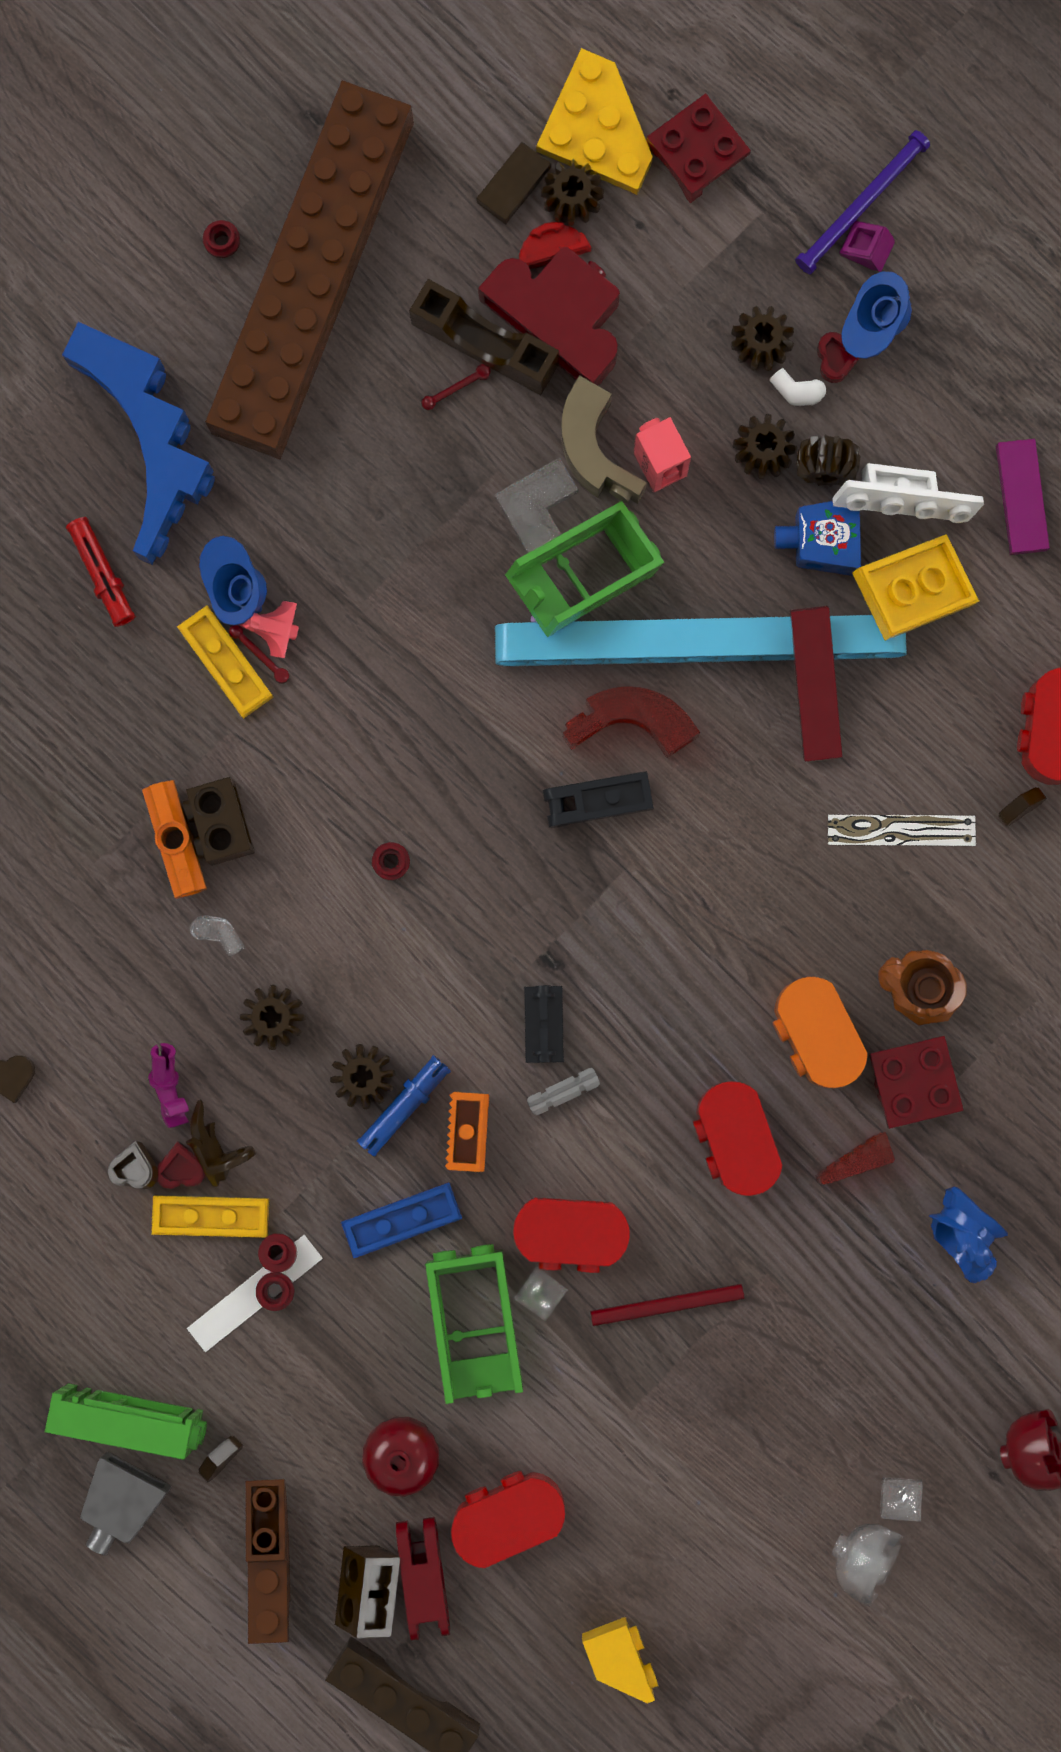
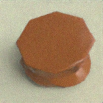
[878,950,967,1026]

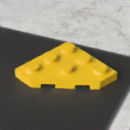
[536,48,653,195]

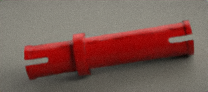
[66,517,136,627]

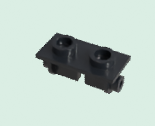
[524,985,564,1063]

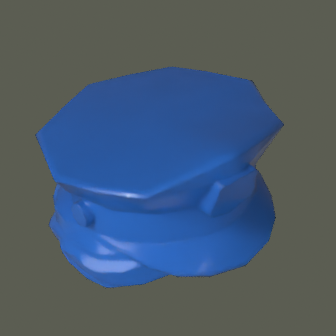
[929,1187,1008,1283]

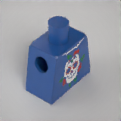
[774,501,861,576]

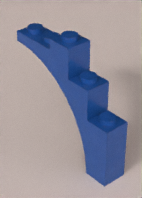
[62,322,215,565]

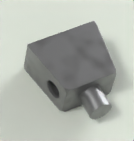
[80,1452,172,1555]

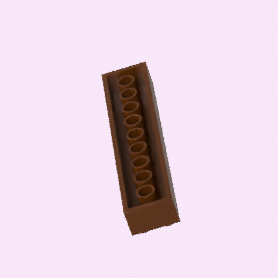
[205,80,414,460]

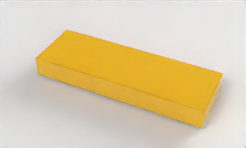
[177,605,273,719]
[151,1195,269,1238]

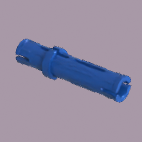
[357,1055,451,1157]

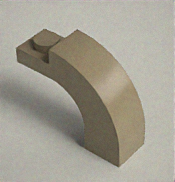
[561,375,647,504]

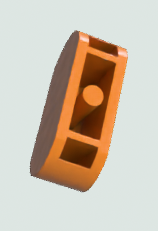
[772,977,868,1088]

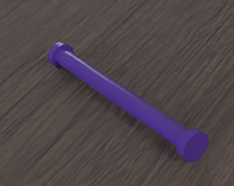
[795,130,930,274]

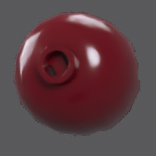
[1000,1409,1061,1491]
[362,1416,439,1497]

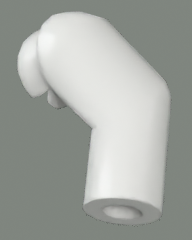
[769,368,826,406]

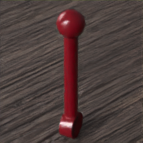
[421,364,490,410]
[229,625,289,684]

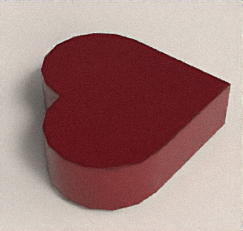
[817,332,860,383]
[157,1141,206,1189]

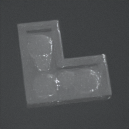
[495,457,578,553]

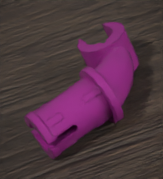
[148,1043,189,1128]

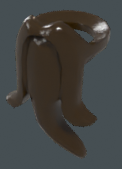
[186,1099,256,1187]

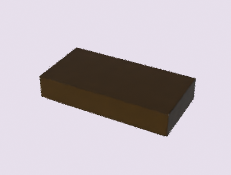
[476,142,551,225]

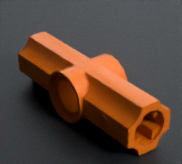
[142,780,207,899]

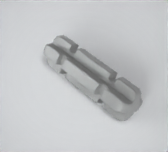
[527,1068,600,1115]

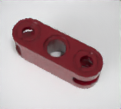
[396,1517,450,1641]

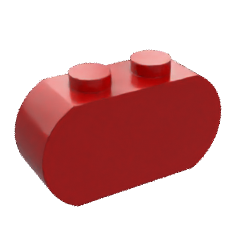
[1017,667,1061,785]
[692,1082,783,1196]
[513,1197,630,1273]
[451,1471,565,1568]

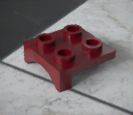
[646,93,751,203]
[869,1036,964,1129]

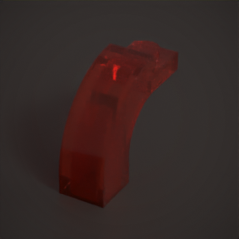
[563,687,700,758]

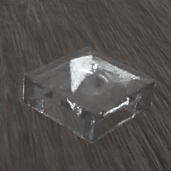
[514,1266,568,1321]
[880,1477,923,1522]

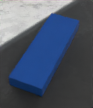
[341,1182,462,1258]

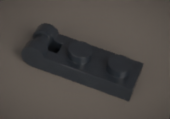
[543,771,654,828]

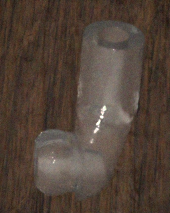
[189,915,245,957]

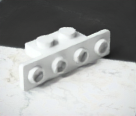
[832,463,984,523]

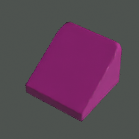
[840,221,895,272]

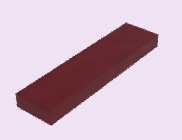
[790,606,842,762]

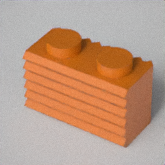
[445,1092,489,1172]

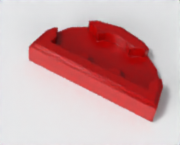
[519,222,591,269]

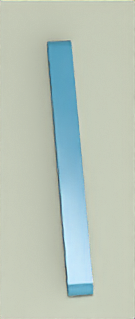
[495,615,907,666]

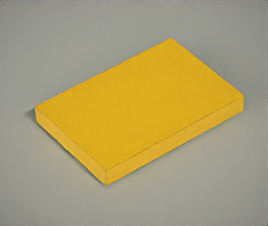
[852,534,979,641]

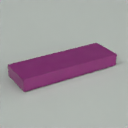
[996,439,1050,555]

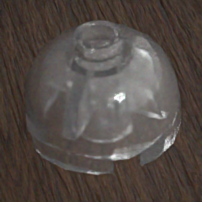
[832,1524,904,1607]

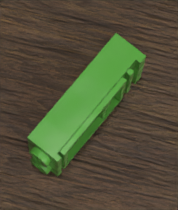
[505,501,664,638]
[425,1244,523,1404]
[45,1383,207,1460]

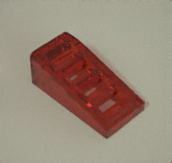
[815,1132,895,1185]

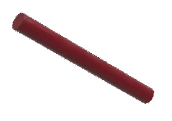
[590,1284,744,1326]

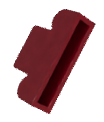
[478,247,620,386]

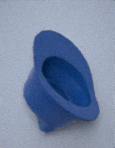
[842,271,912,359]
[199,536,267,626]

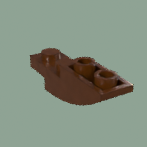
[245,1479,291,1644]

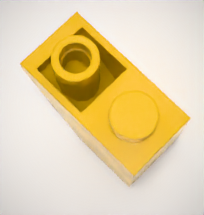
[582,1617,659,1704]

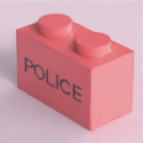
[634,417,691,492]

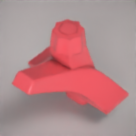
[239,601,299,658]

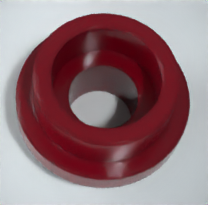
[203,220,240,258]
[372,842,410,880]
[258,1234,297,1273]
[256,1272,295,1311]

